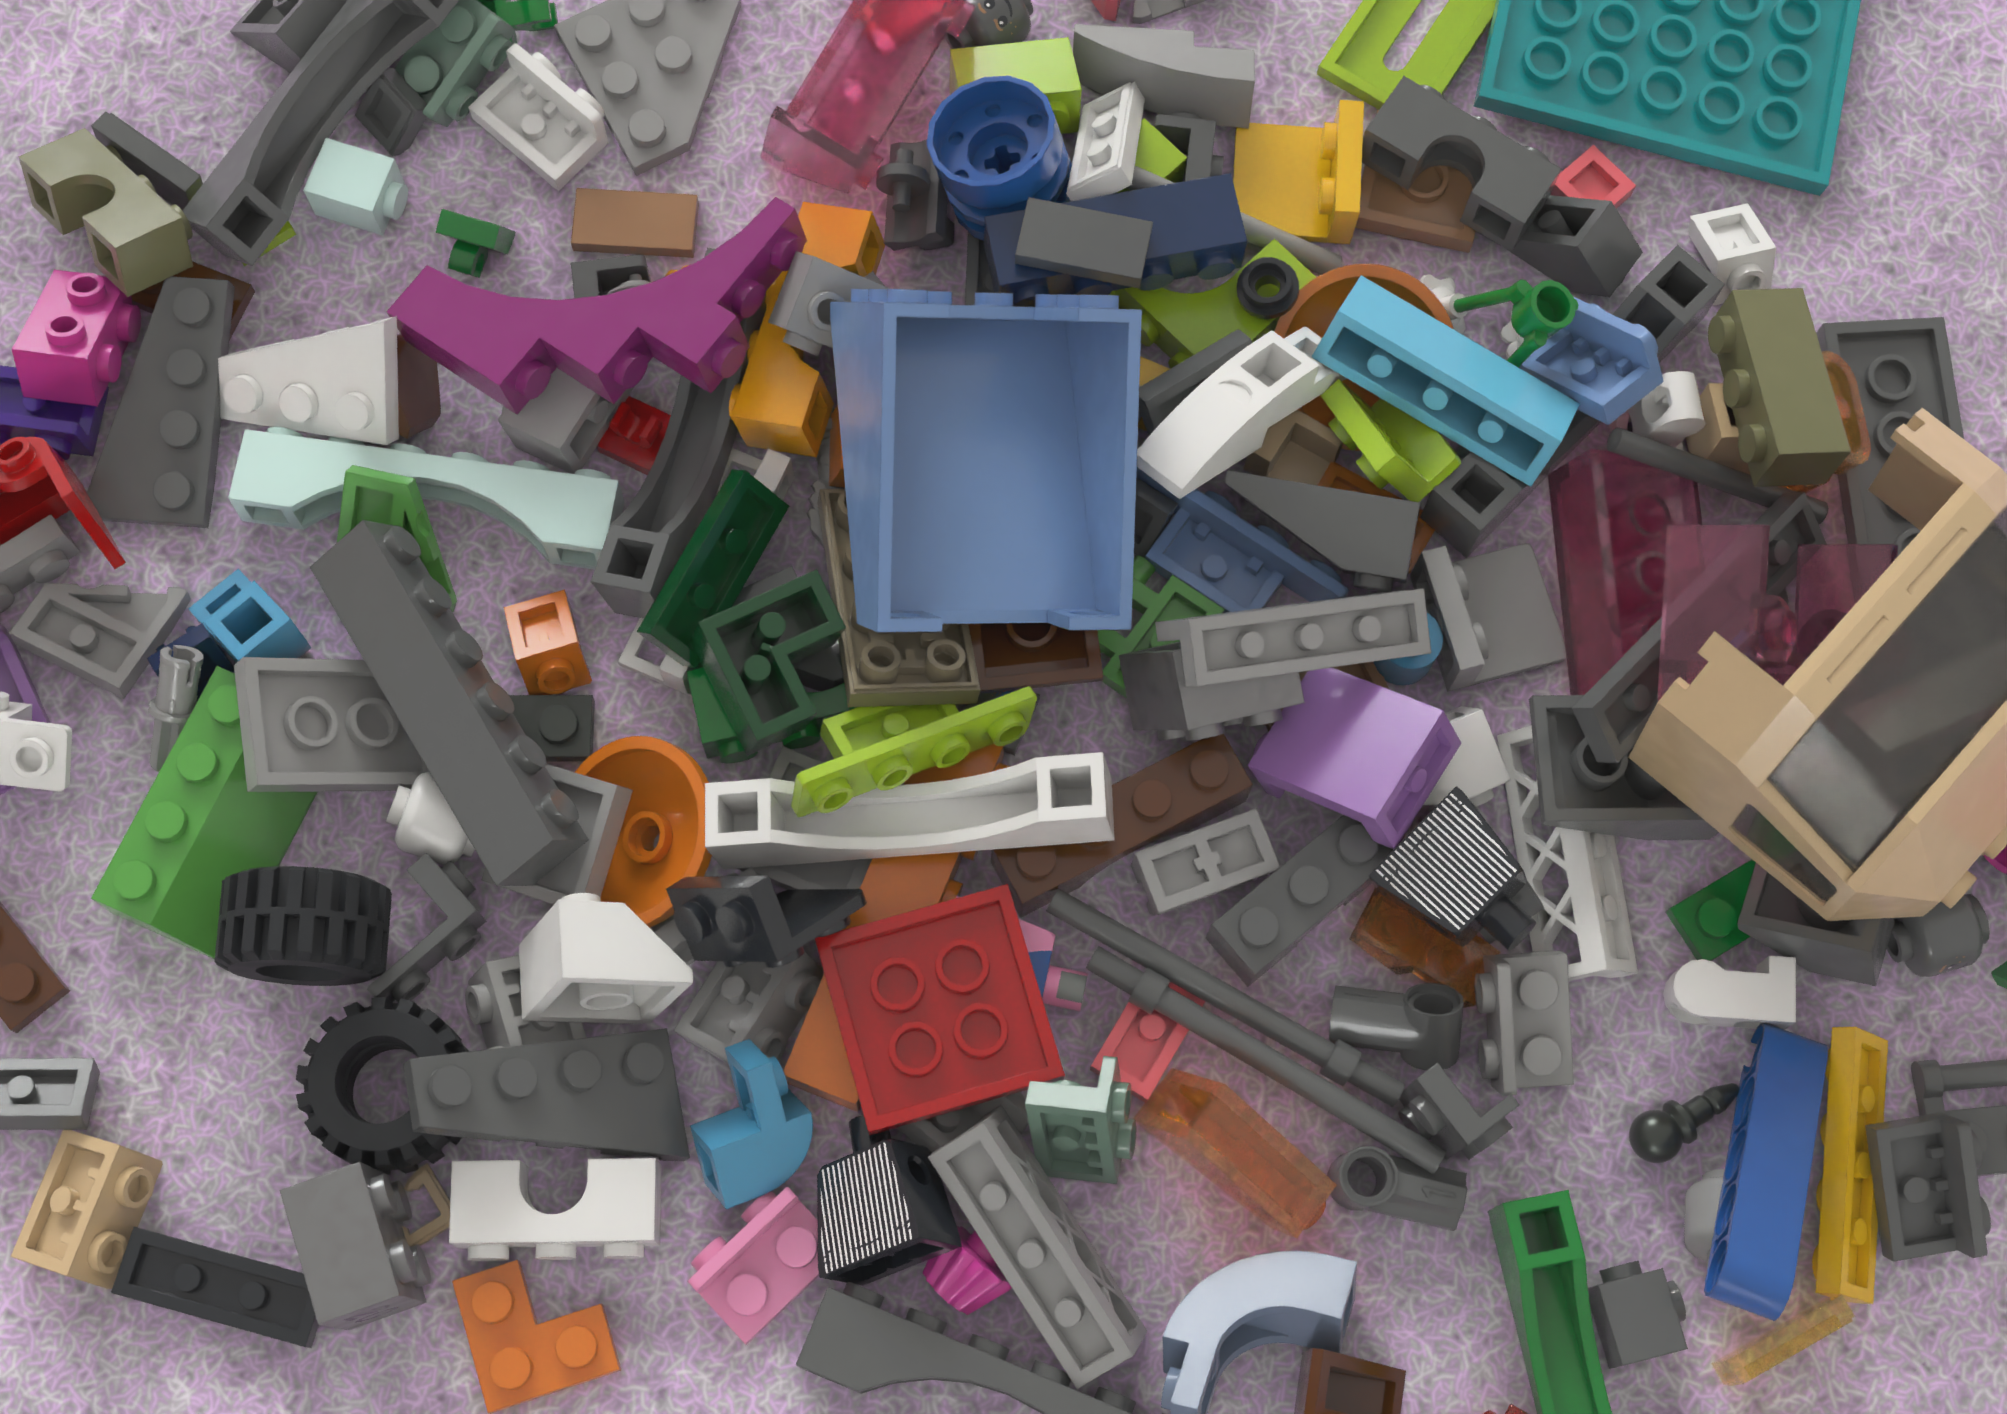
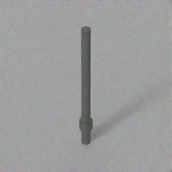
[1046,888,1405,1107]
[1086,946,1447,1174]

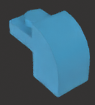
[188,569,311,663]
[690,1039,813,1210]

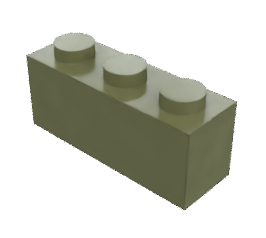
[1708,288,1851,487]

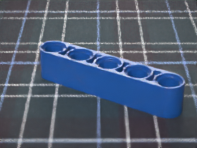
[1704,1022,1828,1321]

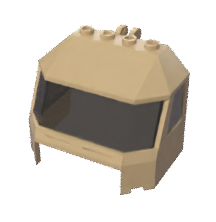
[1628,408,2007,921]

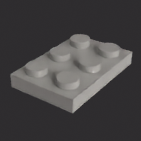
[234,657,429,792]

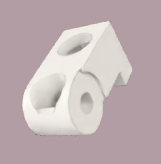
[1609,371,1706,467]
[1663,956,1796,1030]

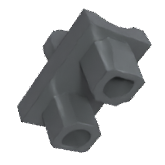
[876,139,955,251]

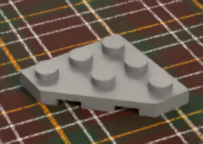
[554,0,741,176]

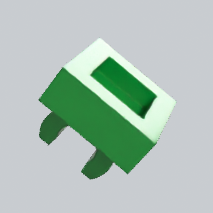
[436,209,516,278]

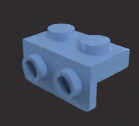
[1519,297,1664,425]

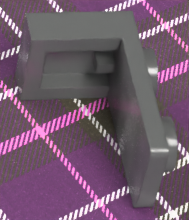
[367,853,487,1004]

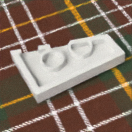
[218,316,399,445]

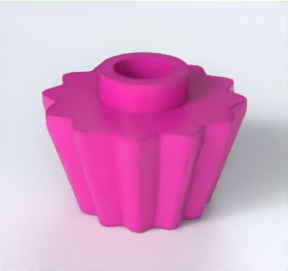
[922,1225,1012,1315]

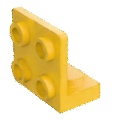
[1233,100,1364,245]

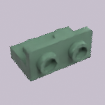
[395,0,517,127]
[1025,1056,1137,1184]

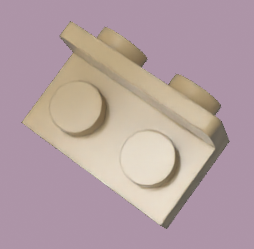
[11,1130,163,1289]

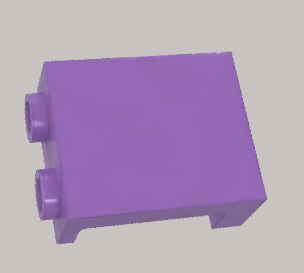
[1247,667,1461,850]

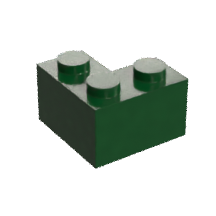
[690,569,846,756]

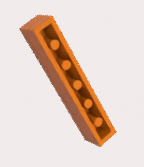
[783,744,1011,1112]

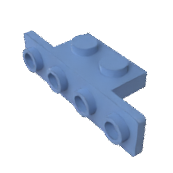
[1136,467,1349,613]

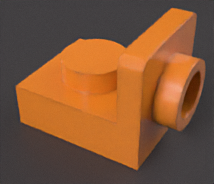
[503,589,592,695]

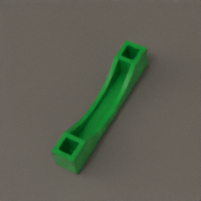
[1488,1190,1612,1414]

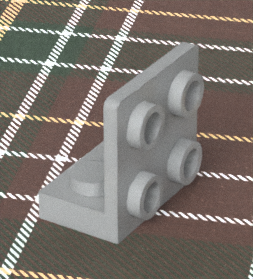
[1410,543,1568,692]

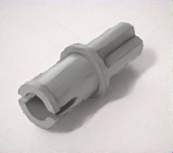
[148,645,203,772]

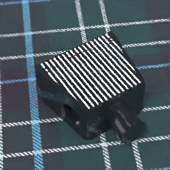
[1369,786,1536,951]
[817,1115,962,1286]

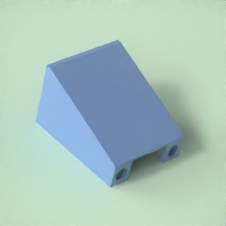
[830,289,1142,632]

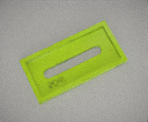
[1317,0,1496,110]

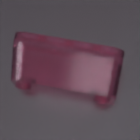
[760,0,976,194]
[1658,524,1898,733]

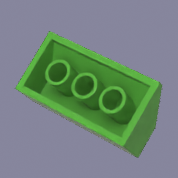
[91,666,318,959]

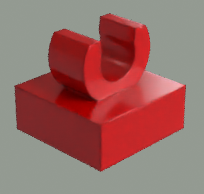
[596,396,671,475]

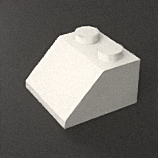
[519,893,693,1024]

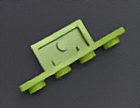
[791,686,1037,817]

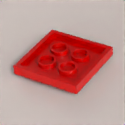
[815,884,1065,1135]

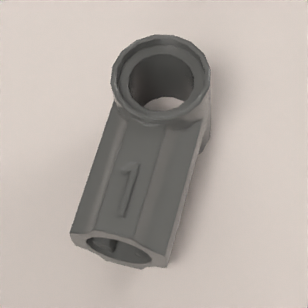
[1329,983,1464,1071]
[1327,1146,1468,1231]

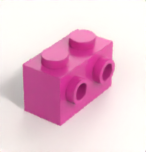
[12,269,141,407]

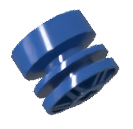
[927,76,1072,240]

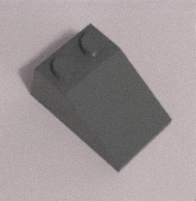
[1225,470,1420,592]
[1529,695,1719,840]

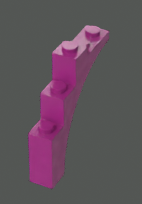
[387,197,807,415]

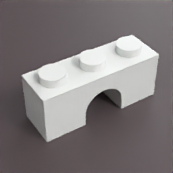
[449,1158,662,1261]

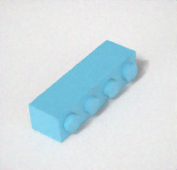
[1312,275,1580,487]

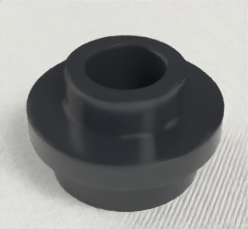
[1236,257,1299,319]

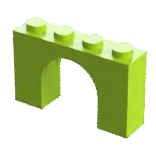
[1109,118,1316,369]

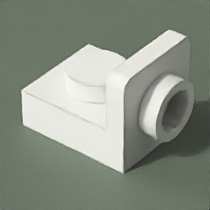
[1689,203,1776,305]

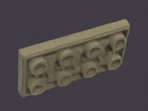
[817,489,980,707]

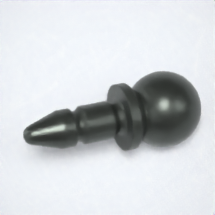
[1629,1083,1740,1163]

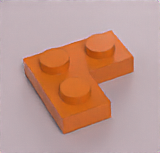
[452,1260,622,1414]

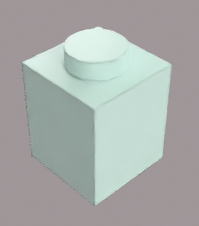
[303,138,408,235]

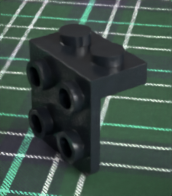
[666,875,867,968]

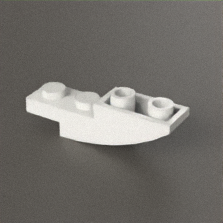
[1137,326,1346,499]

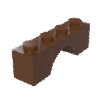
[991,734,1253,918]

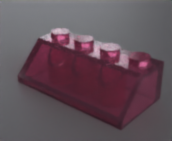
[1547,449,1708,695]

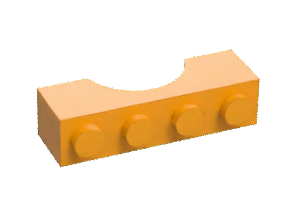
[729,202,885,457]

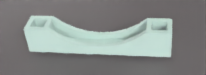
[228,427,624,569]

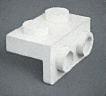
[468,43,608,192]

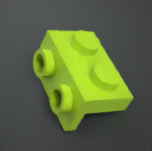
[1320,379,1461,502]

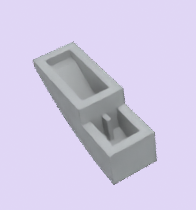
[1073,24,1255,129]

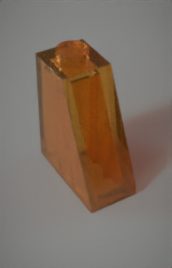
[1133,1068,1337,1238]

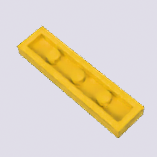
[1812,1027,1888,1304]

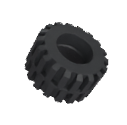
[214,866,392,986]
[296,997,470,1175]

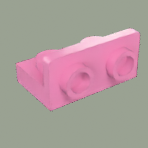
[687,1187,819,1345]

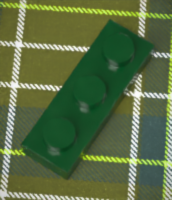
[637,469,790,668]

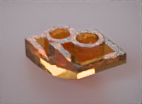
[1349,888,1501,1008]

